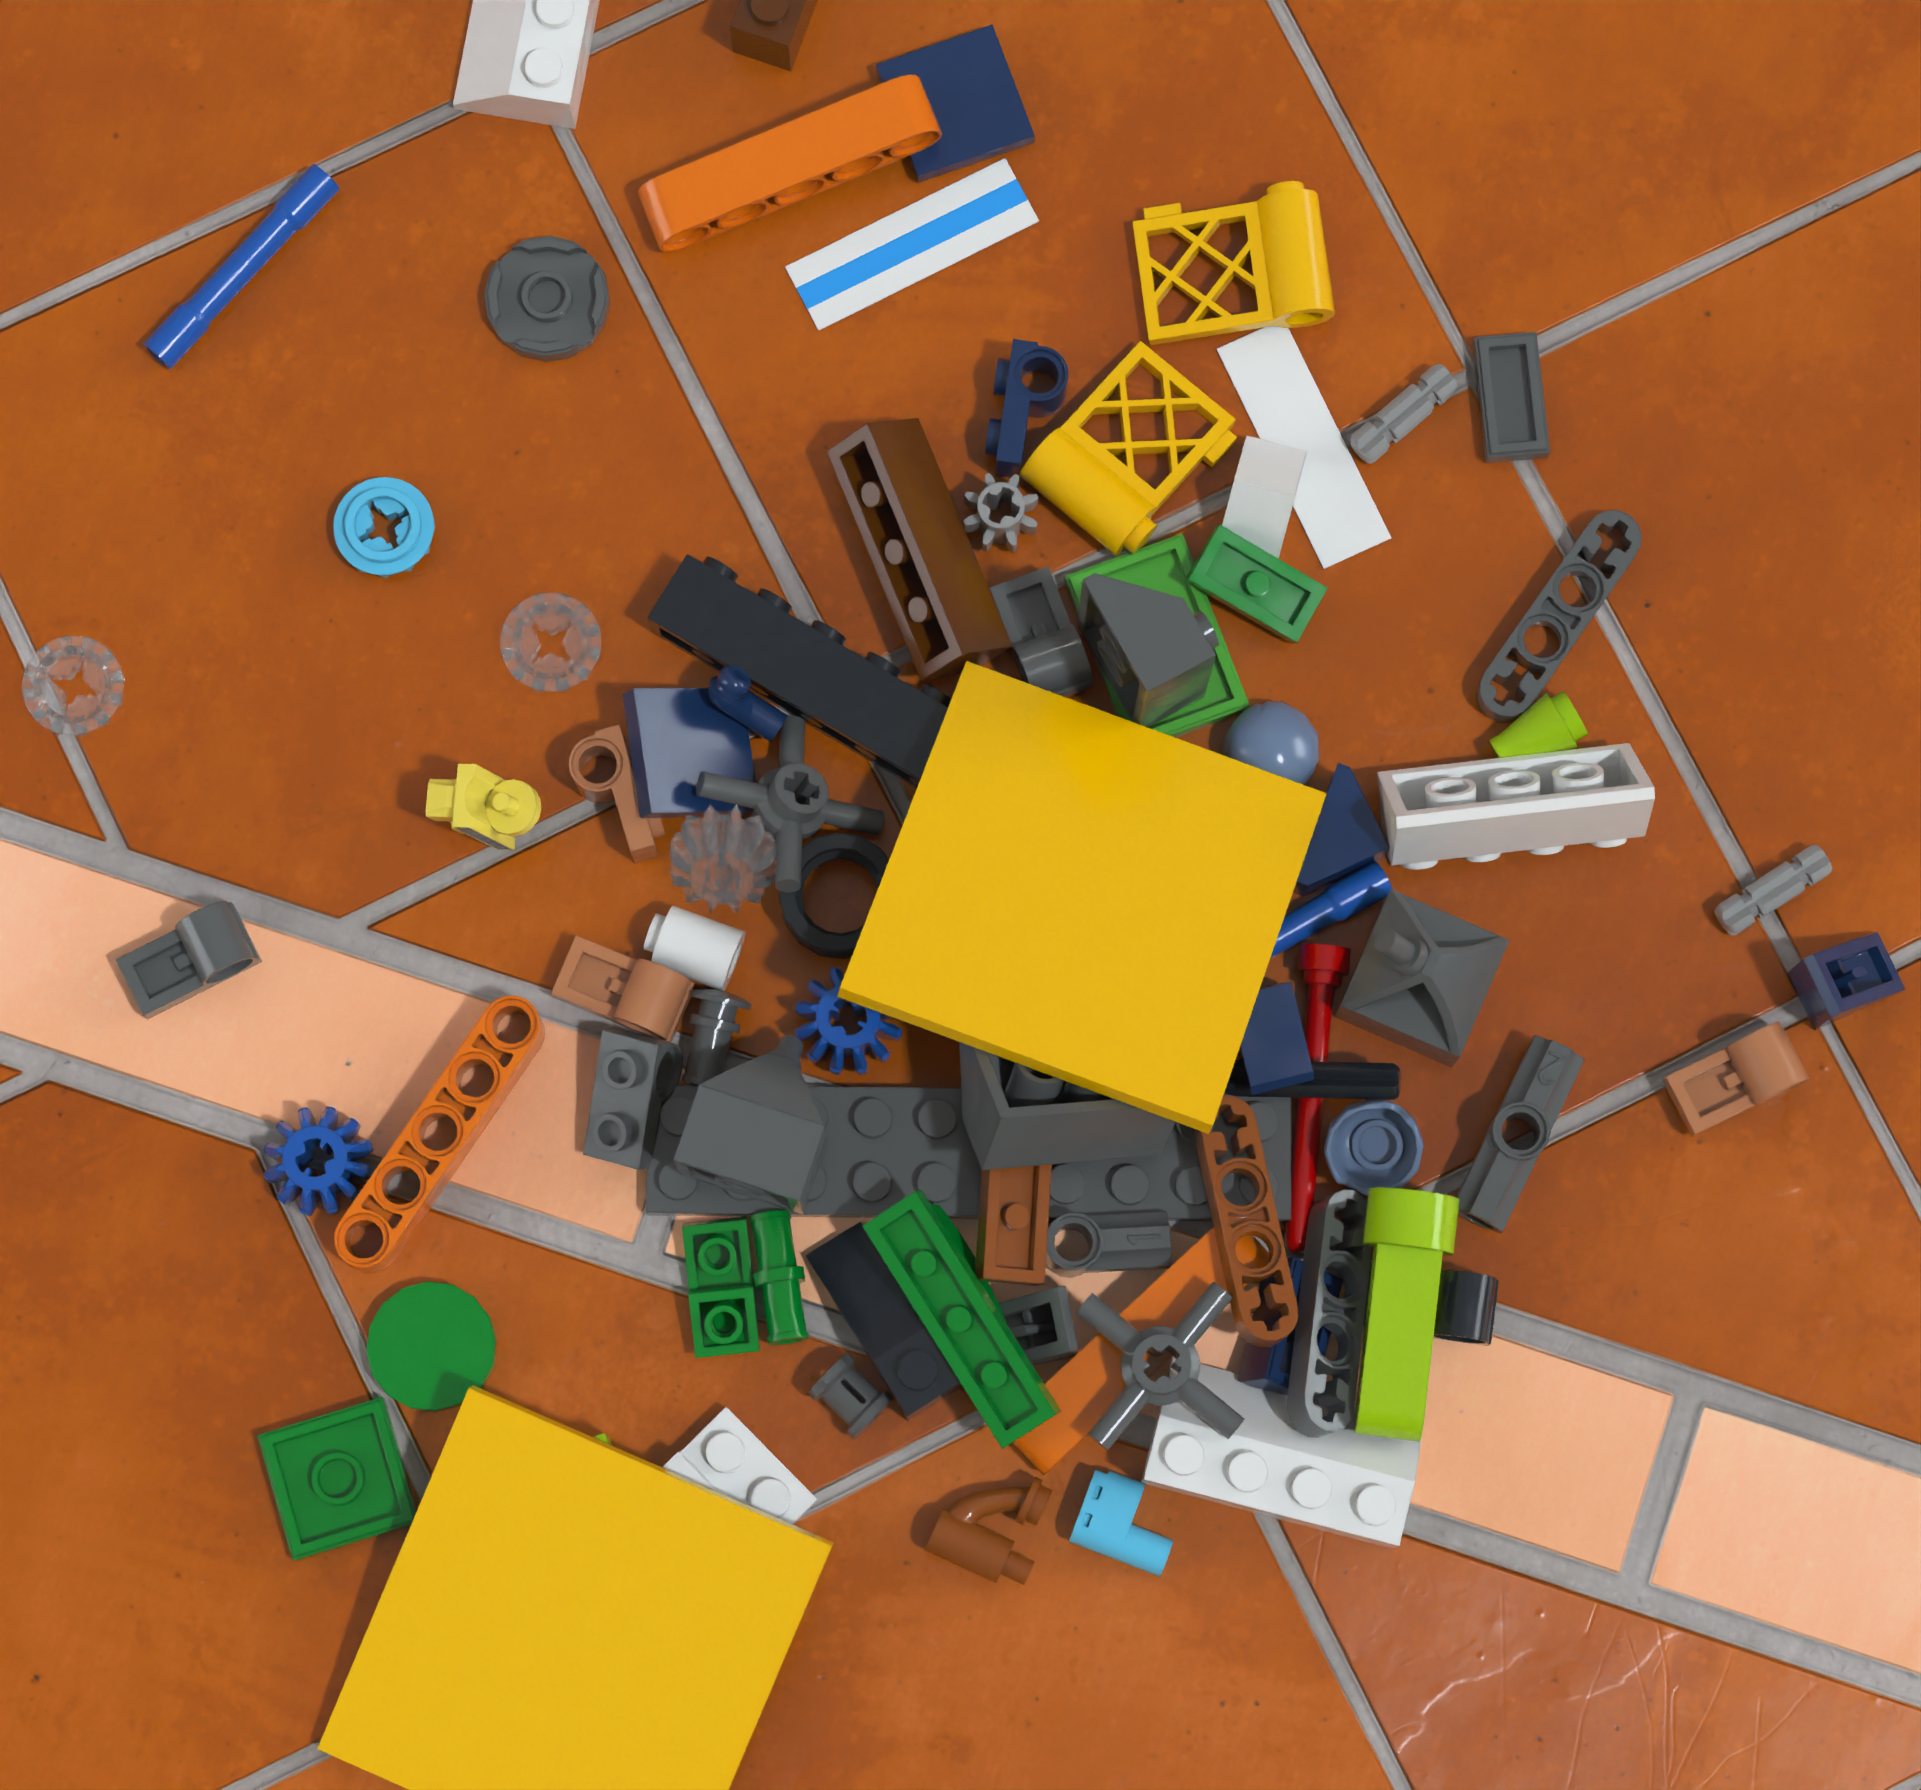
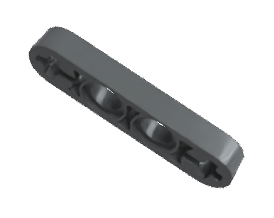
[1477,510,1641,723]
[1287,1190,1372,1438]

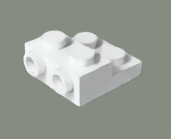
[662,1407,818,1525]

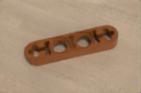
[1194,1095,1298,1347]

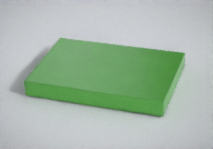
[1064,533,1250,738]

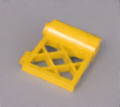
[1132,181,1335,345]
[1020,341,1237,556]

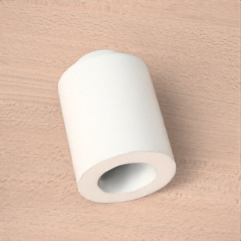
[644,905,746,991]

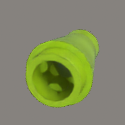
[1489,691,1589,758]

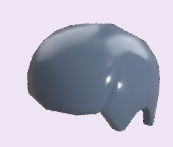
[1220,700,1320,785]
[1324,1098,1424,1196]

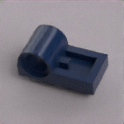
[985,339,1068,480]

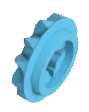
[333,477,436,579]

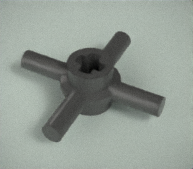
[696,716,884,893]
[1076,1282,1245,1451]

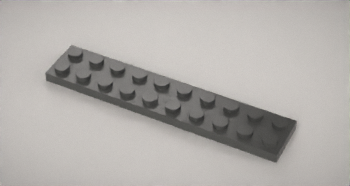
[646,1085,1291,1222]

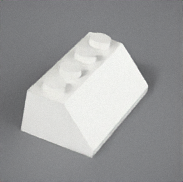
[453,0,600,129]
[1377,743,1655,870]
[1141,1357,1424,1549]

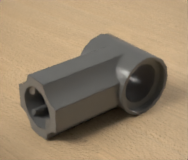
[1046,1211,1172,1278]

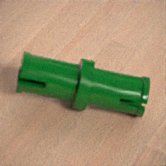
[749,1210,809,1346]

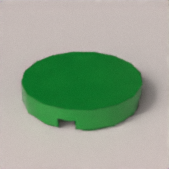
[366,1281,497,1412]

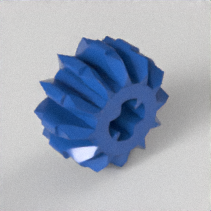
[795,967,902,1075]
[264,1107,374,1216]

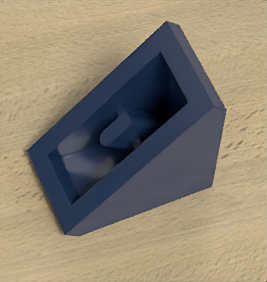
[1293,763,1389,896]
[1787,932,1905,1030]
[1238,982,1314,1095]

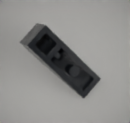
[806,1222,963,1421]

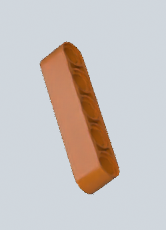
[637,75,942,252]
[334,996,545,1273]
[1013,1227,1269,1476]

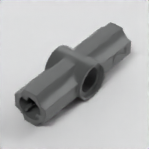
[1456,1035,1585,1234]

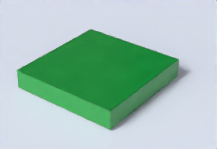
[257,1397,417,1561]

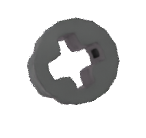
[807,1352,894,1440]

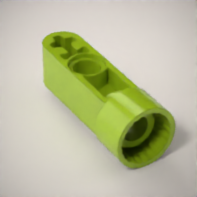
[1354,1187,1460,1442]

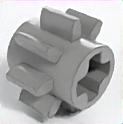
[963,473,1038,553]

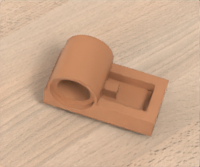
[569,724,665,863]
[551,935,695,1043]
[1662,1021,1809,1137]

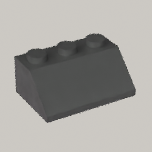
[1076,573,1219,727]
[959,1042,1175,1170]

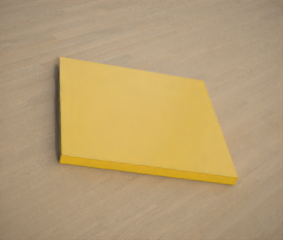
[837,661,1327,1134]
[317,1385,834,1790]

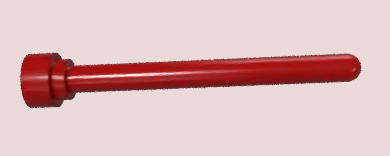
[1285,943,1351,1253]

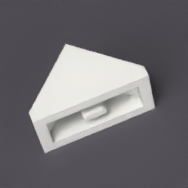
[1222,435,1307,559]

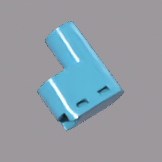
[1069,1470,1174,1577]

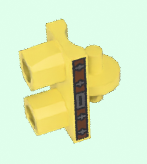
[425,764,542,850]

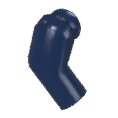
[708,665,788,742]

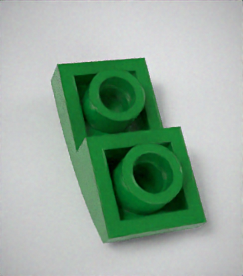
[682,1216,760,1358]

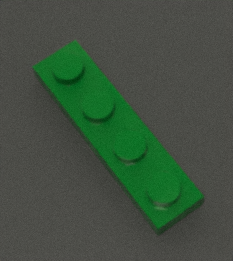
[862,1189,1061,1449]

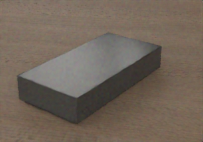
[1472,332,1550,463]

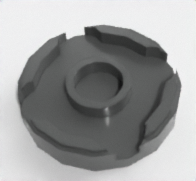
[484,236,610,362]

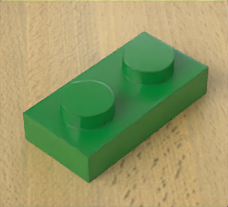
[1185,524,1328,644]

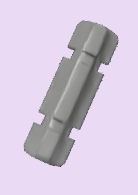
[1350,363,1458,464]
[1714,845,1833,936]

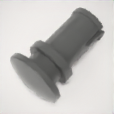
[682,989,752,1084]

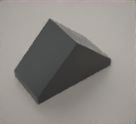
[998,1286,1079,1365]

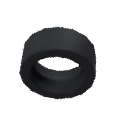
[779,832,889,959]

